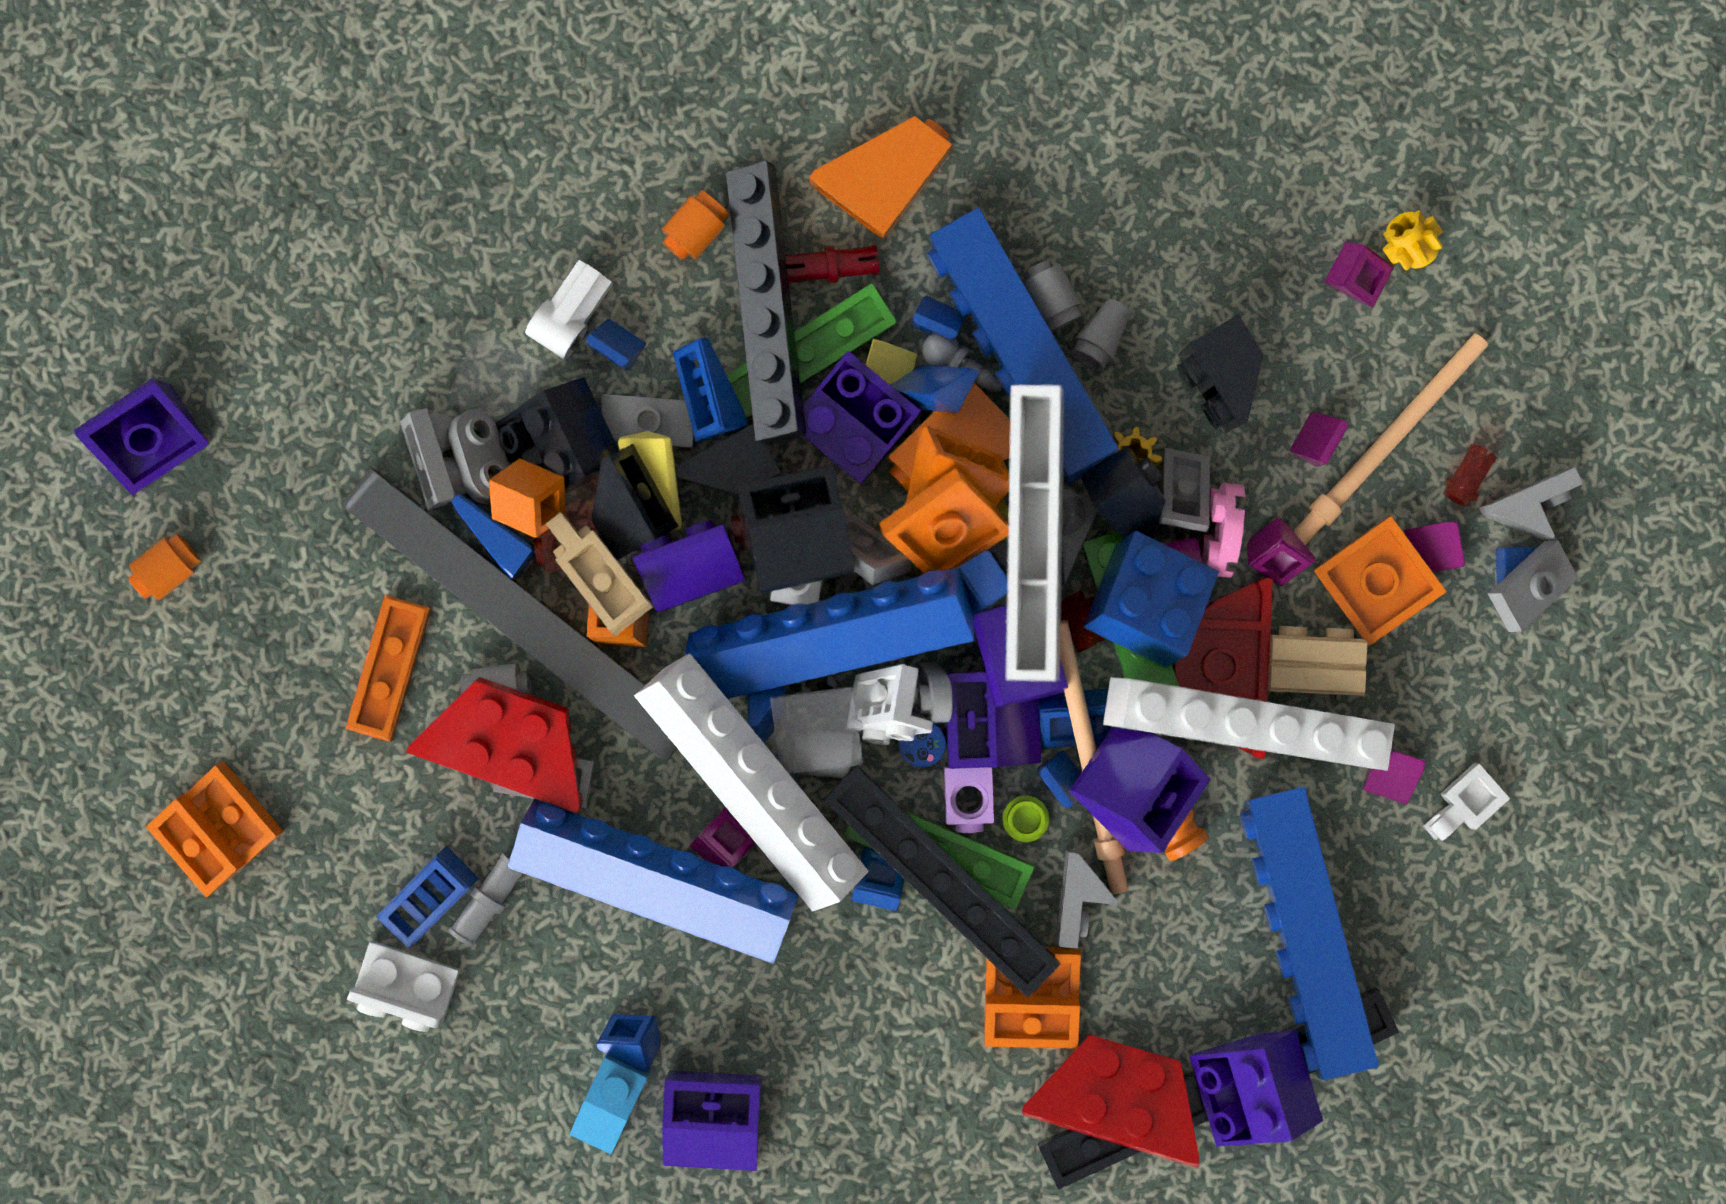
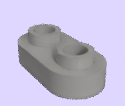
[448,409,509,503]
[914,662,952,723]

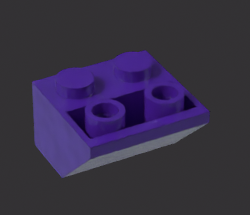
[802,351,921,486]
[633,520,747,613]
[946,671,1041,769]
[1069,726,1211,853]
[1189,1030,1323,1147]
[662,1070,762,1171]

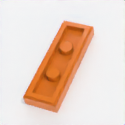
[345,595,431,742]

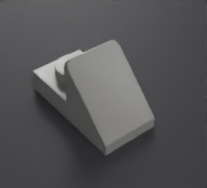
[1159,448,1210,532]
[1479,467,1583,540]
[1055,849,1120,949]

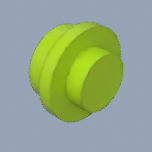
[1002,795,1049,842]

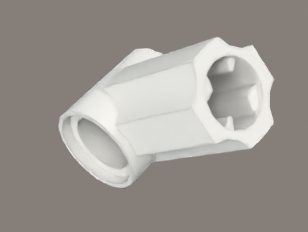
[526,260,613,360]

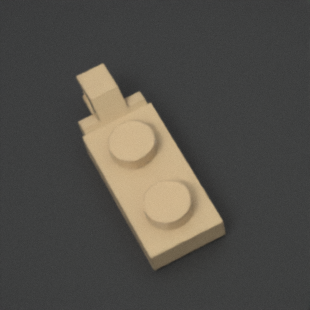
[546,512,653,636]

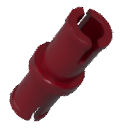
[785,245,879,284]

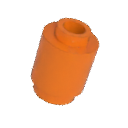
[661,190,730,261]
[128,533,201,601]

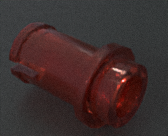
[1443,444,1497,507]

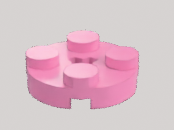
[1200,482,1245,578]

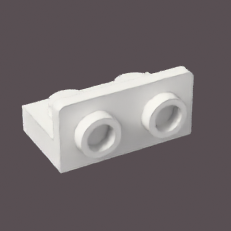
[846,664,933,745]
[347,941,461,1032]

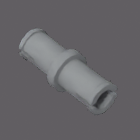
[448,853,523,948]

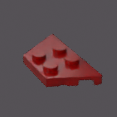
[1173,578,1273,759]
[406,677,583,813]
[1022,1035,1200,1169]

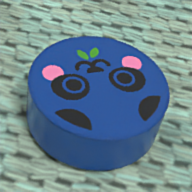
[899,723,946,767]

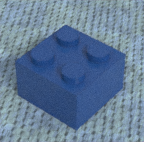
[1083,530,1219,668]

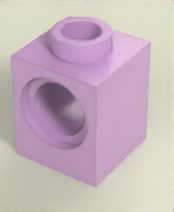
[943,766,994,833]

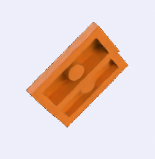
[146,761,284,897]
[984,946,1081,1049]

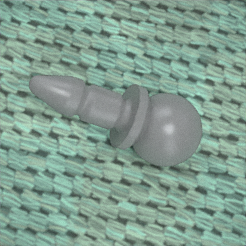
[923,333,1002,392]

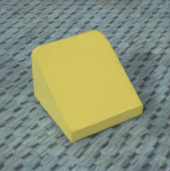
[866,338,918,385]

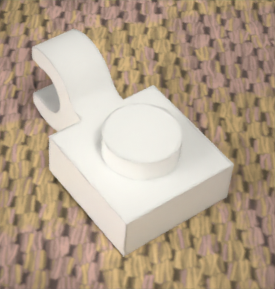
[1423,763,1510,841]

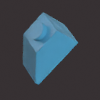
[569,1054,651,1154]

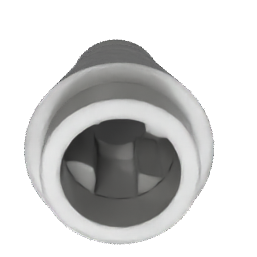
[1070,299,1131,371]

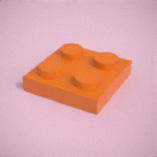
[879,468,1009,574]
[1313,515,1447,646]

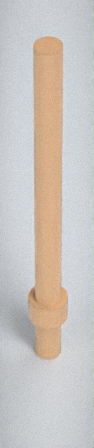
[1294,333,1488,545]
[1060,620,1128,894]

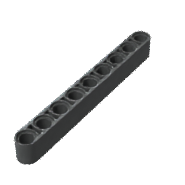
[342,467,678,761]

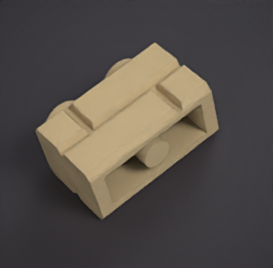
[1268,626,1367,696]

